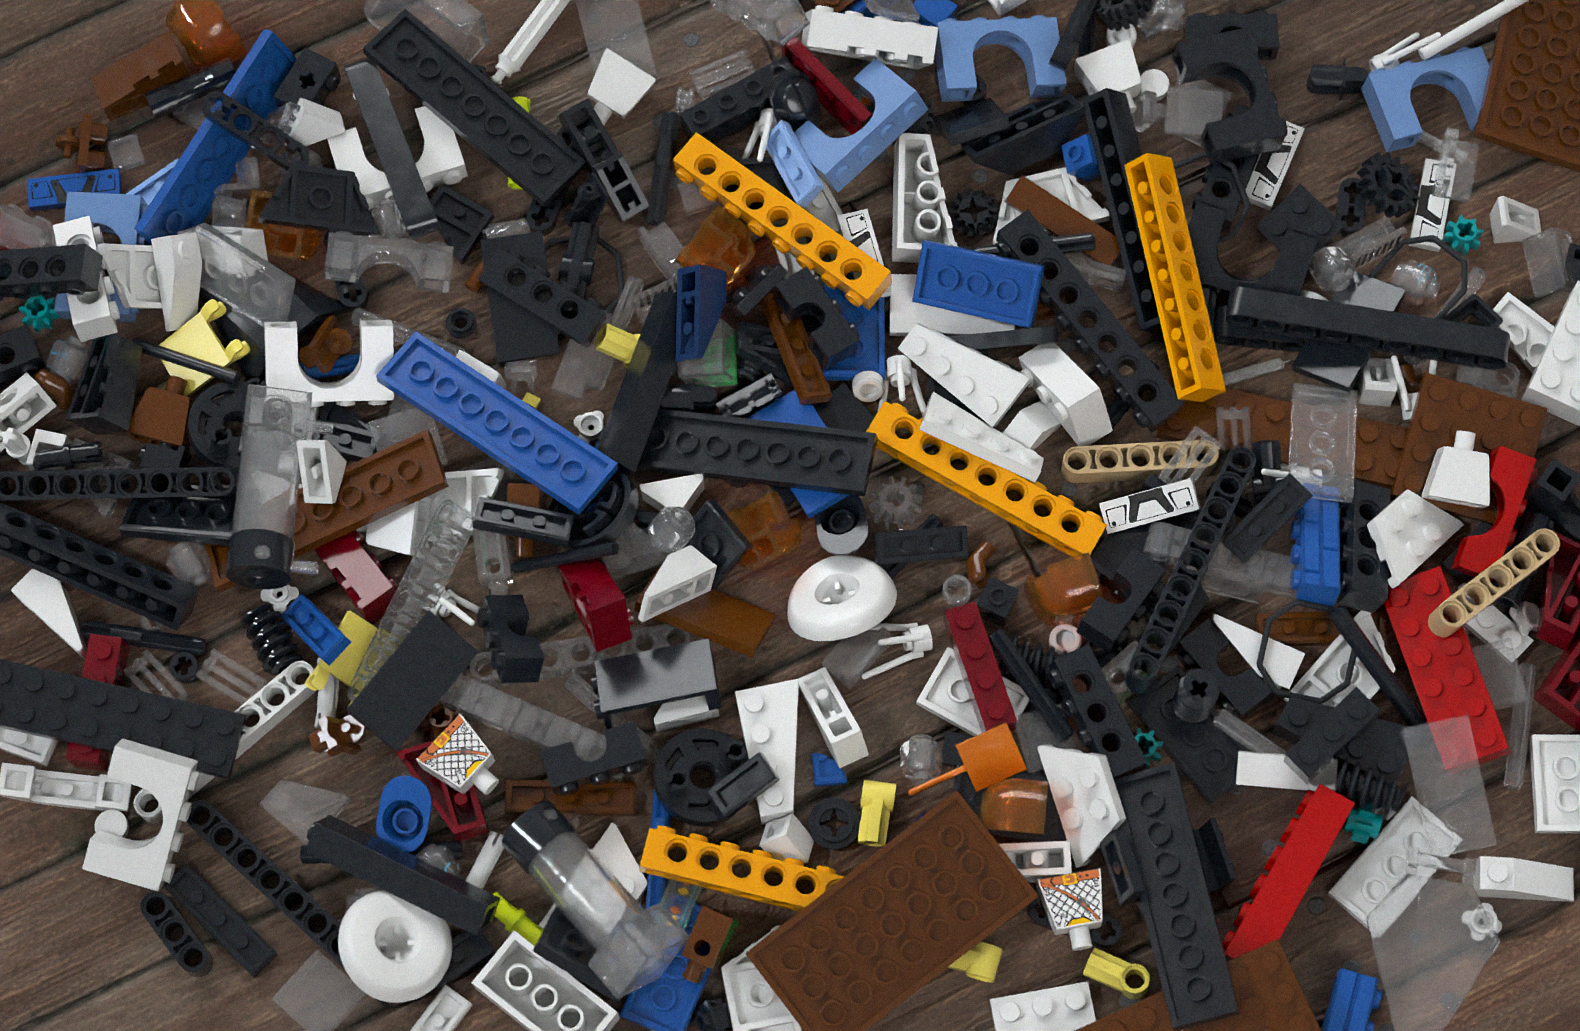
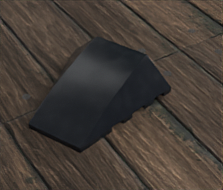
[199,262,345,385]

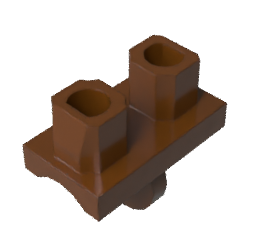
[55,114,108,174]
[298,315,353,374]
[308,715,367,756]

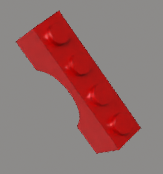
[1451,446,1537,581]

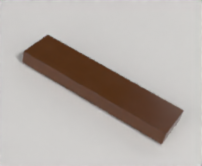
[1004,175,1120,270]
[759,293,833,405]
[1255,611,1387,646]
[505,780,636,816]

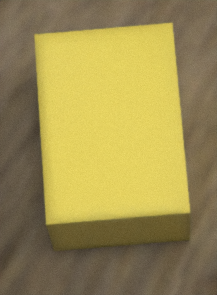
[522,392,542,410]

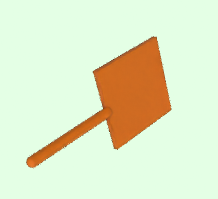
[908,722,1027,796]

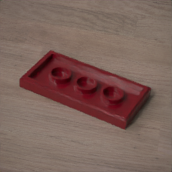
[781,31,872,135]

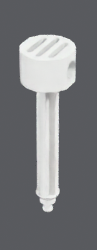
[491,0,570,85]

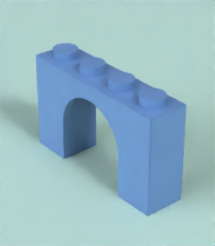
[935,15,1067,102]
[1361,46,1489,152]
[794,58,929,192]
[55,192,149,323]

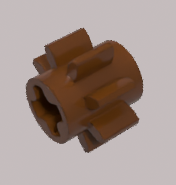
[420,703,458,741]

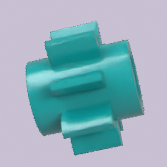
[1442,215,1484,256]
[19,295,60,333]
[1135,728,1163,770]
[1344,803,1383,844]

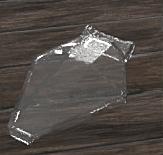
[1366,847,1500,1031]

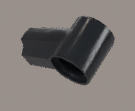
[1252,440,1284,504]

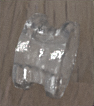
[675,87,695,114]
[942,575,971,607]

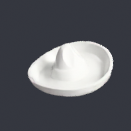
[788,555,897,641]
[338,890,452,1003]

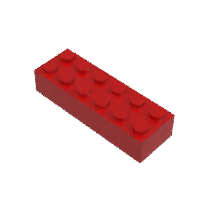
[1384,566,1512,775]
[1222,784,1355,961]

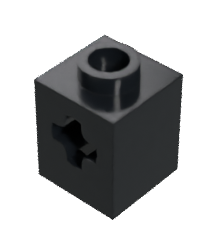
[977,577,1019,628]

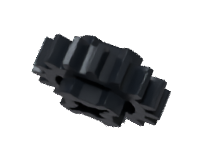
[1356,152,1420,218]

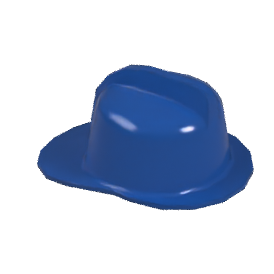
[376,776,432,853]

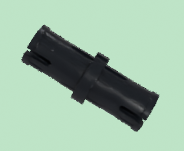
[35,441,103,470]

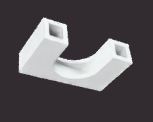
[327,106,468,210]
[264,320,394,407]
[82,739,200,891]

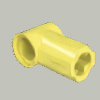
[594,323,640,368]
[858,780,896,847]
[948,942,1002,983]
[1083,947,1150,1000]

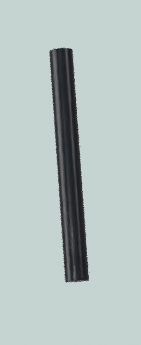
[132,338,241,384]
[512,542,619,574]

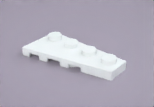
[1493,292,1554,374]
[898,323,1033,427]

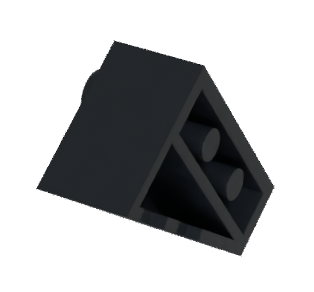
[65,333,142,435]

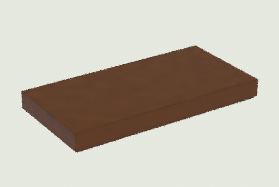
[634,568,776,658]

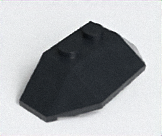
[961,94,1084,175]

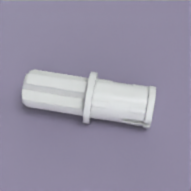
[0,428,31,465]

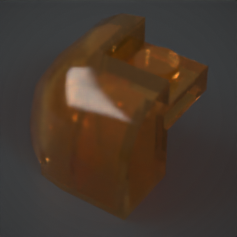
[166,0,246,68]
[247,189,322,262]
[675,205,756,291]
[726,491,802,570]
[1024,552,1103,627]
[978,778,1048,834]

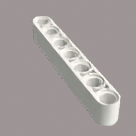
[134,661,315,824]

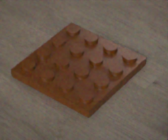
[1390,372,1548,528]

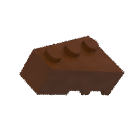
[91,30,190,121]

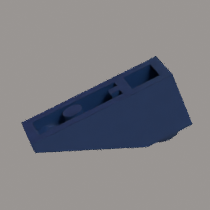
[676,264,727,362]

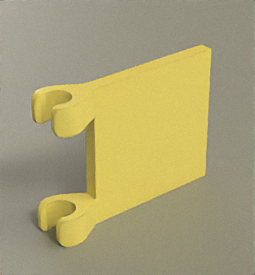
[159,299,250,397]
[305,610,401,714]

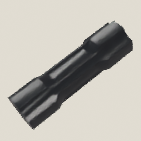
[144,57,236,119]

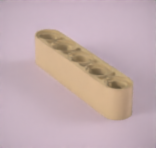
[1061,440,1219,483]
[1428,529,1560,637]

